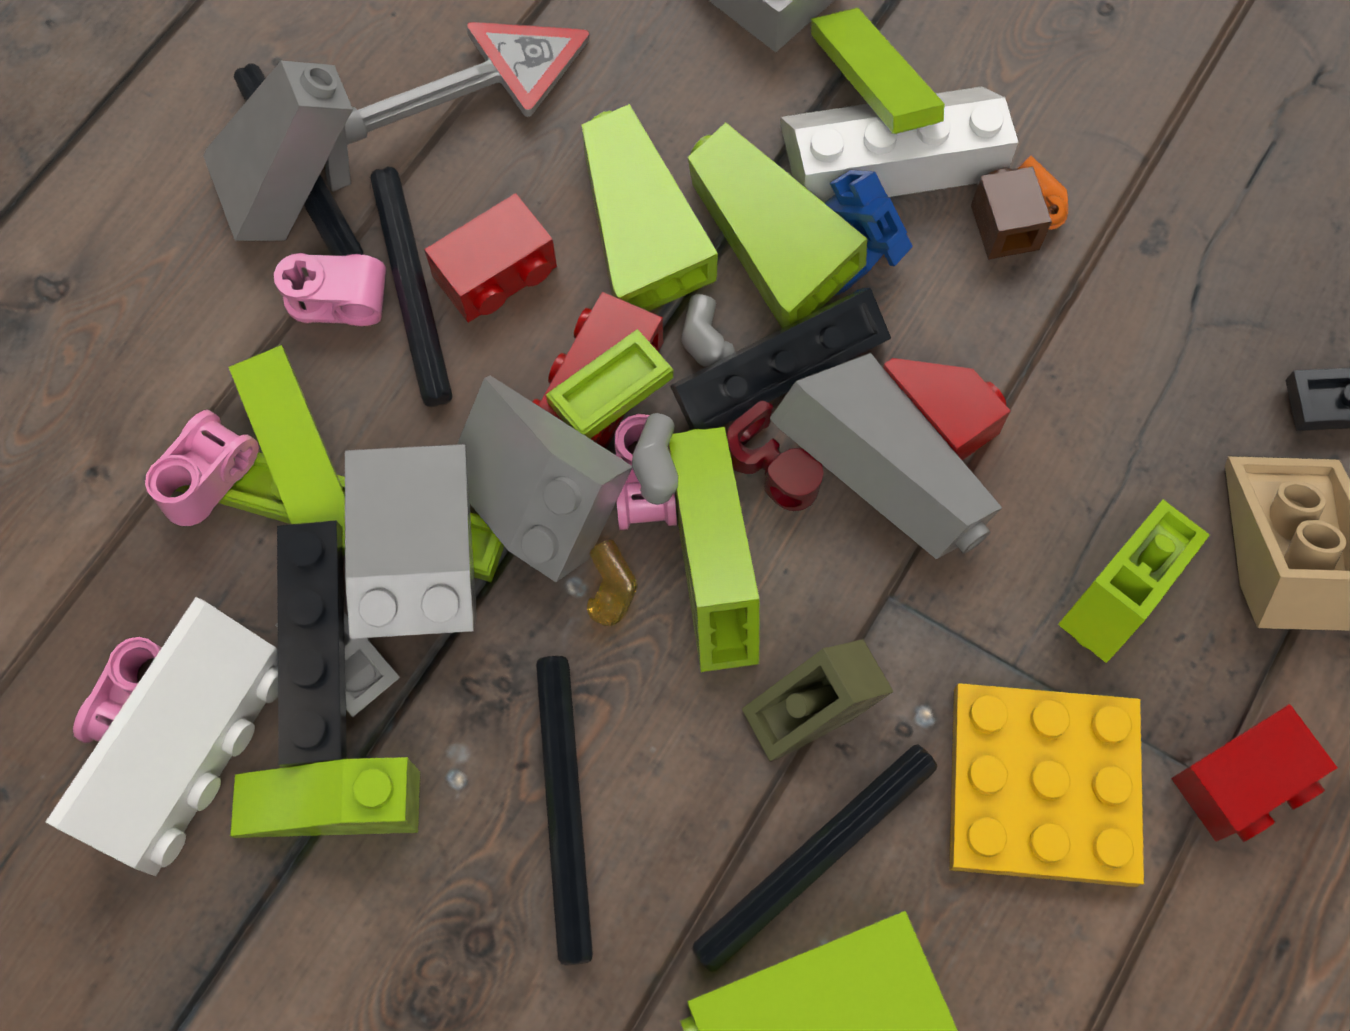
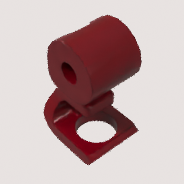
[726,401,824,511]

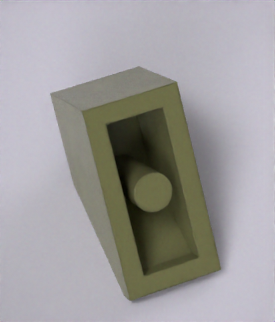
[742,639,894,762]

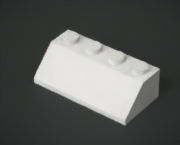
[780,87,1019,202]
[46,597,278,876]

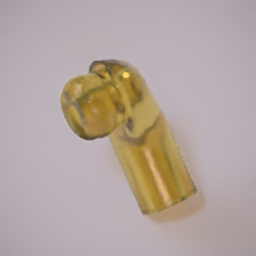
[587,540,638,626]

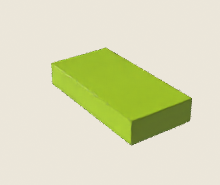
[546,329,674,439]

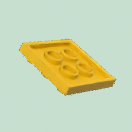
[949,683,1144,887]

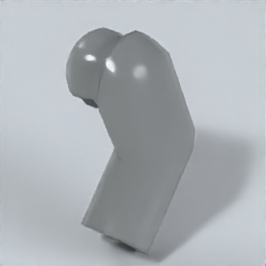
[681,294,735,367]
[632,413,678,505]

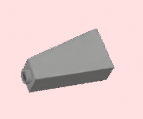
[203,61,353,241]
[770,353,1002,559]

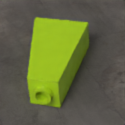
[582,104,718,311]
[688,122,867,328]
[668,427,759,672]
[680,911,958,1031]

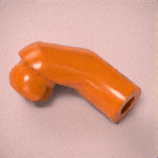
[1018,155,1068,230]

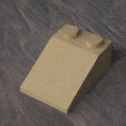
[1225,456,1350,631]

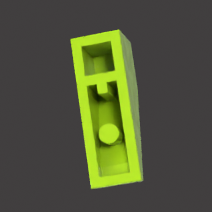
[1058,499,1210,663]
[230,757,420,838]

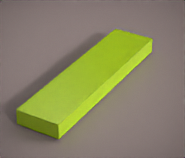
[811,8,945,134]
[228,345,345,556]

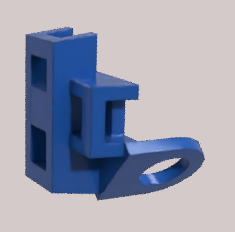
[824,170,913,295]

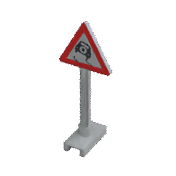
[325,22,589,192]

